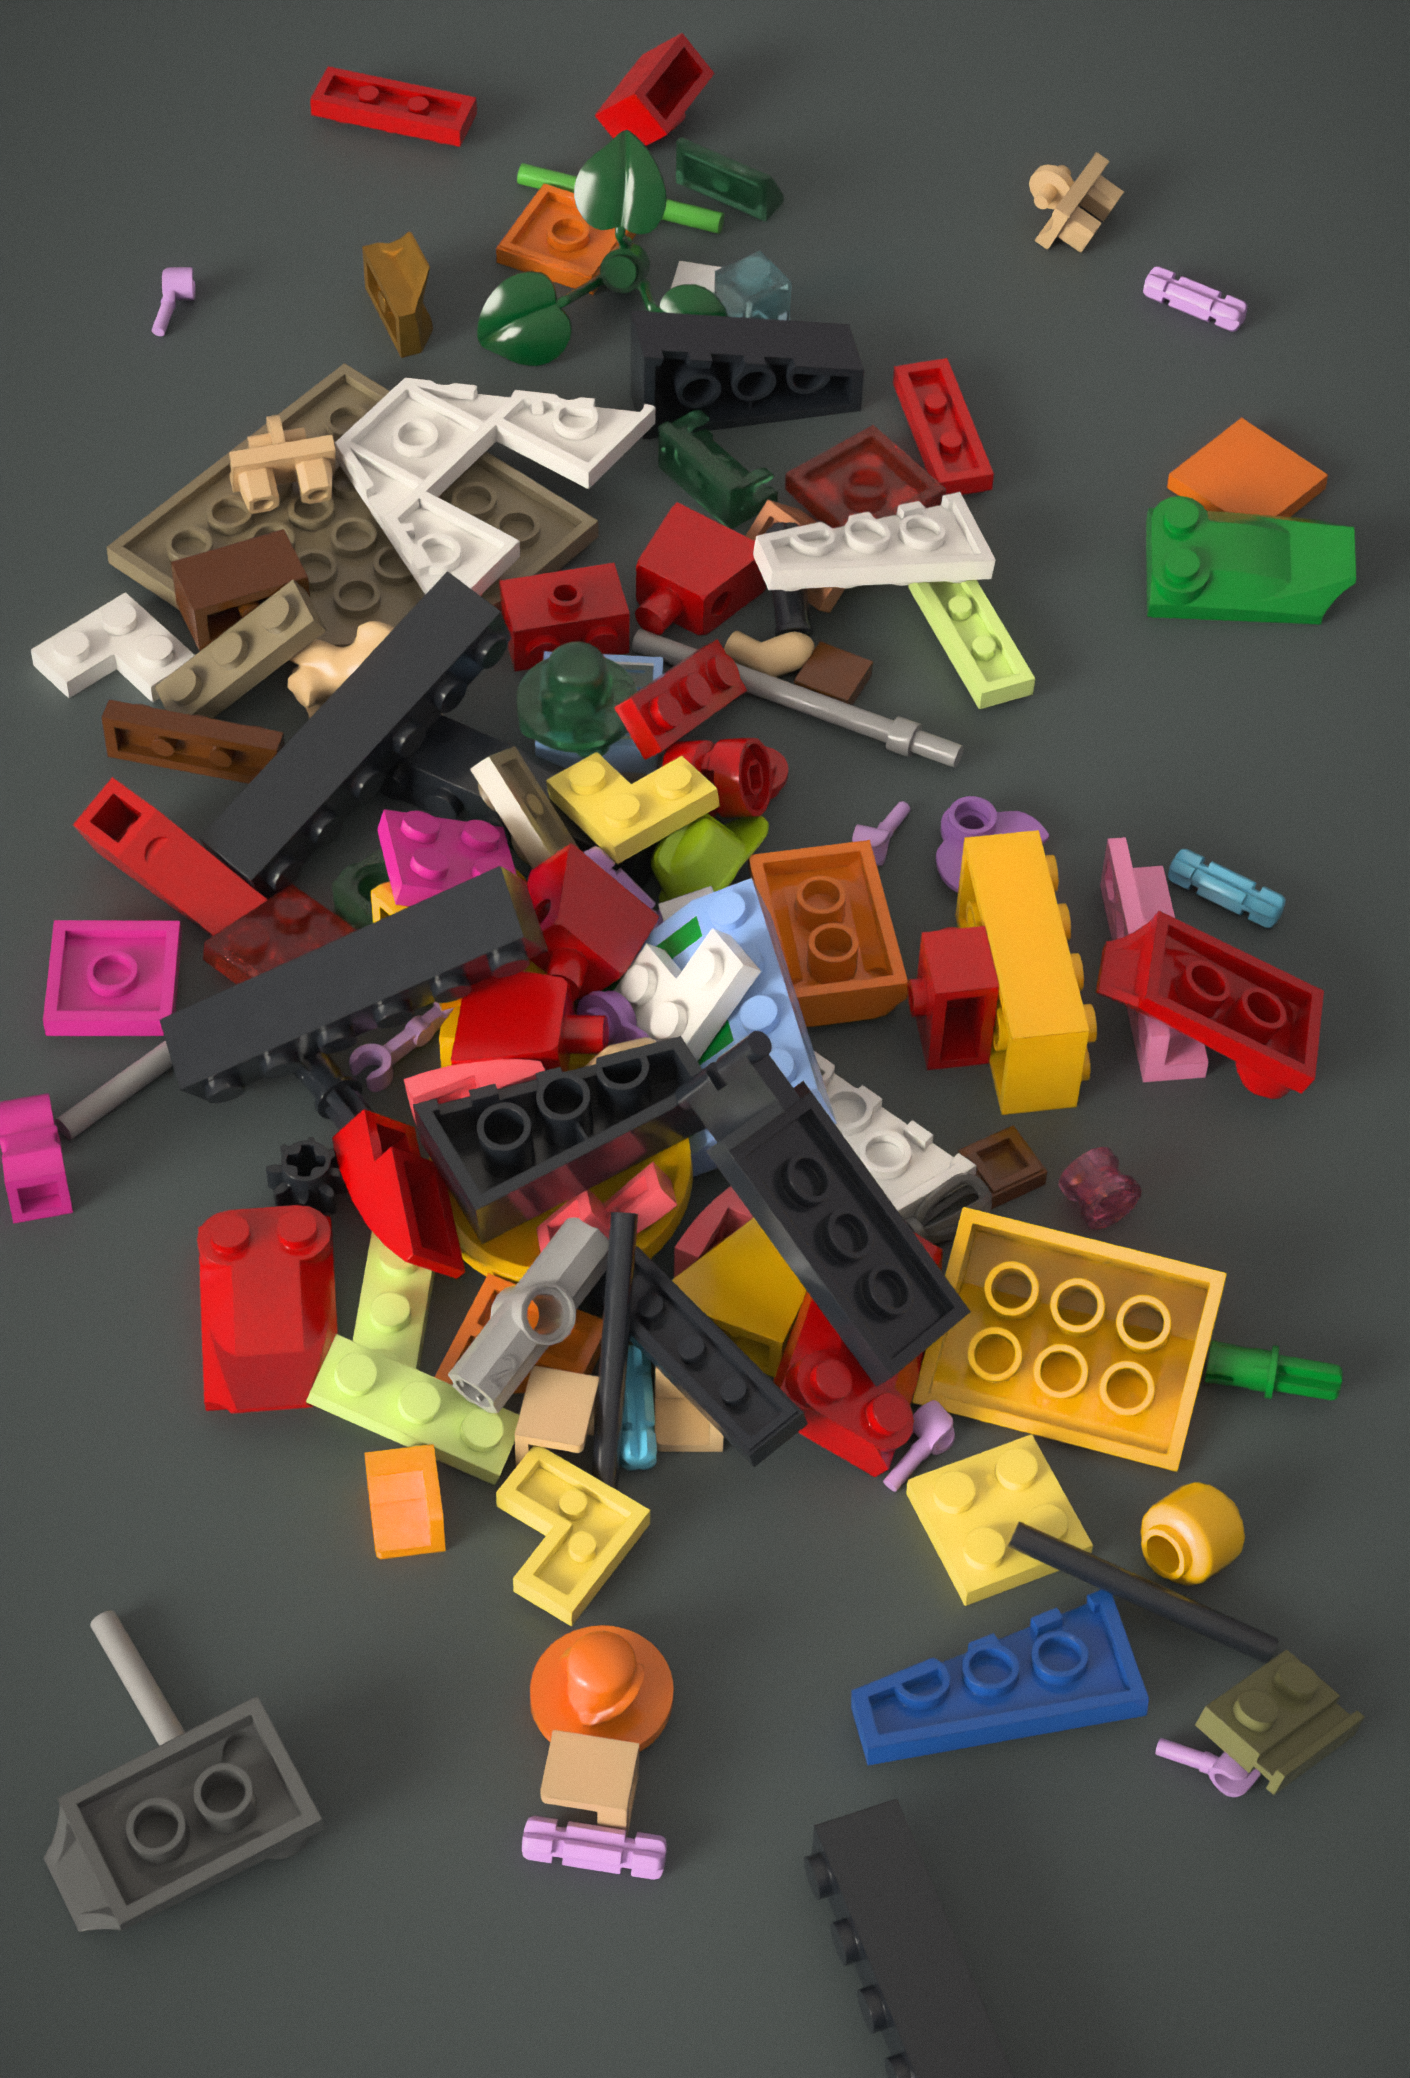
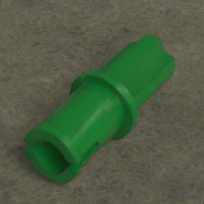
[1205,1340,1343,1401]

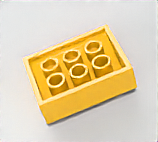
[912,1207,1227,1472]

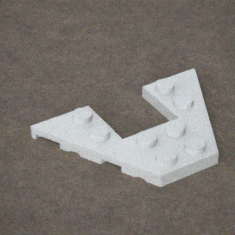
[335,378,655,596]

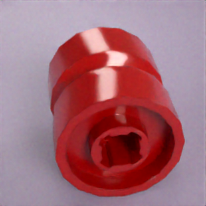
[662,738,772,818]

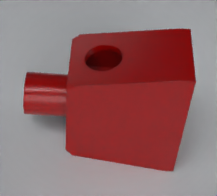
[635,502,766,635]
[527,843,659,1001]
[451,971,609,1072]

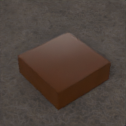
[794,641,873,705]
[958,1125,1048,1210]

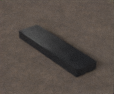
[588,1246,808,1467]

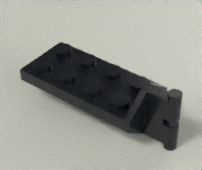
[675,1031,971,1387]

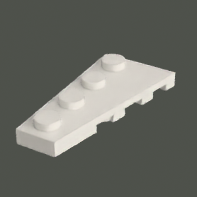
[753,492,996,591]
[814,1051,977,1220]

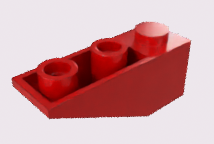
[73,777,270,951]

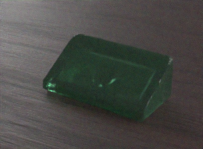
[676,137,784,222]

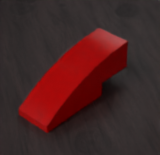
[332,1109,465,1279]

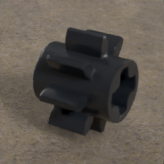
[266,1137,348,1215]

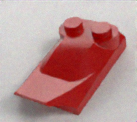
[1095,911,1324,1099]
[197,1205,338,1414]
[773,1232,943,1477]

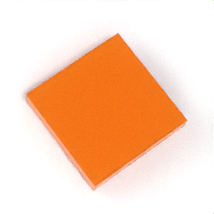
[496,184,636,295]
[1167,417,1328,517]

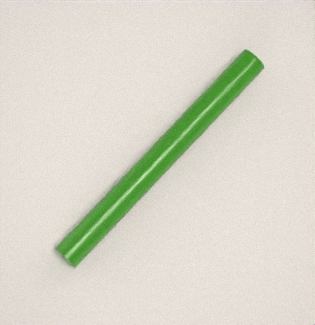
[517,163,725,234]

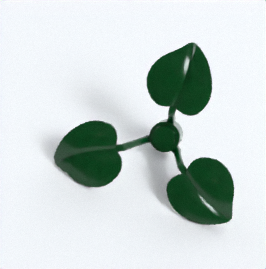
[477,130,729,366]

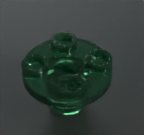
[517,642,637,758]

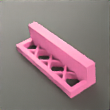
[1100,837,1209,1082]

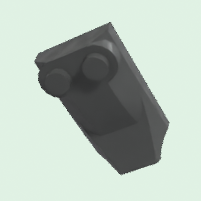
[43,1695,325,1932]

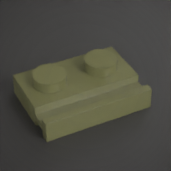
[1195,1649,1365,1795]

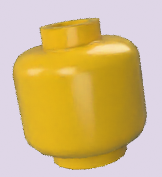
[1140,1482,1245,1586]

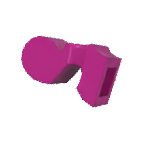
[0,1093,73,1224]

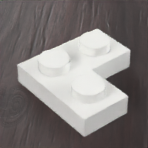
[31,592,195,702]
[614,928,761,1061]

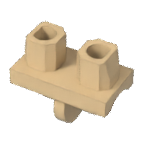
[1029,152,1124,253]
[229,414,336,514]

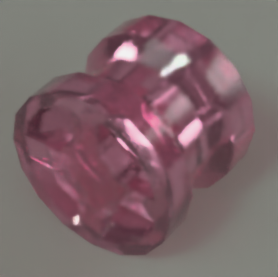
[1058,1147,1142,1230]

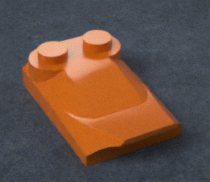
[748,840,908,1027]

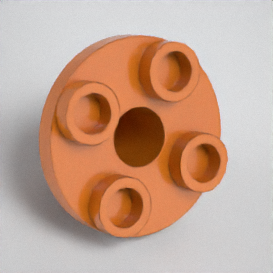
[530,1625,674,1752]

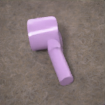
[152,267,195,336]
[852,801,911,866]
[883,1400,955,1492]
[1155,1738,1261,1798]

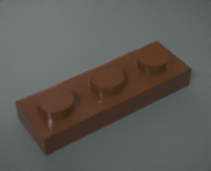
[101,699,285,784]

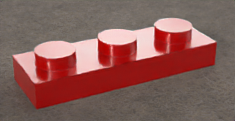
[310,66,477,147]
[893,358,994,499]
[614,639,747,760]

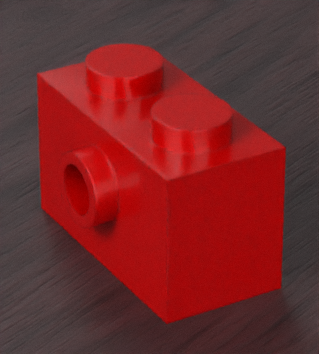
[594,33,715,146]
[499,563,630,672]
[907,926,999,1070]

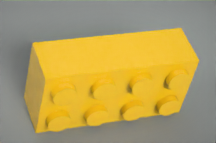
[955,830,1097,1115]

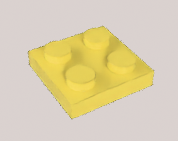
[906,1434,1093,1606]

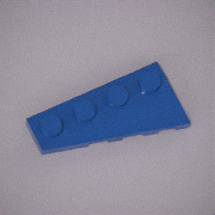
[851,1589,1149,1765]

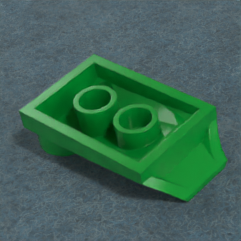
[1146,496,1356,625]

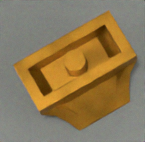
[362,231,433,358]

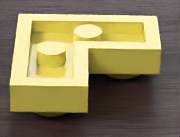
[546,752,720,864]
[496,1445,650,1627]

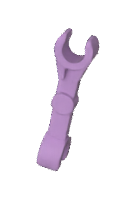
[349,1002,455,1092]

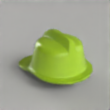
[650,813,769,903]

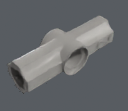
[448,1217,609,1413]

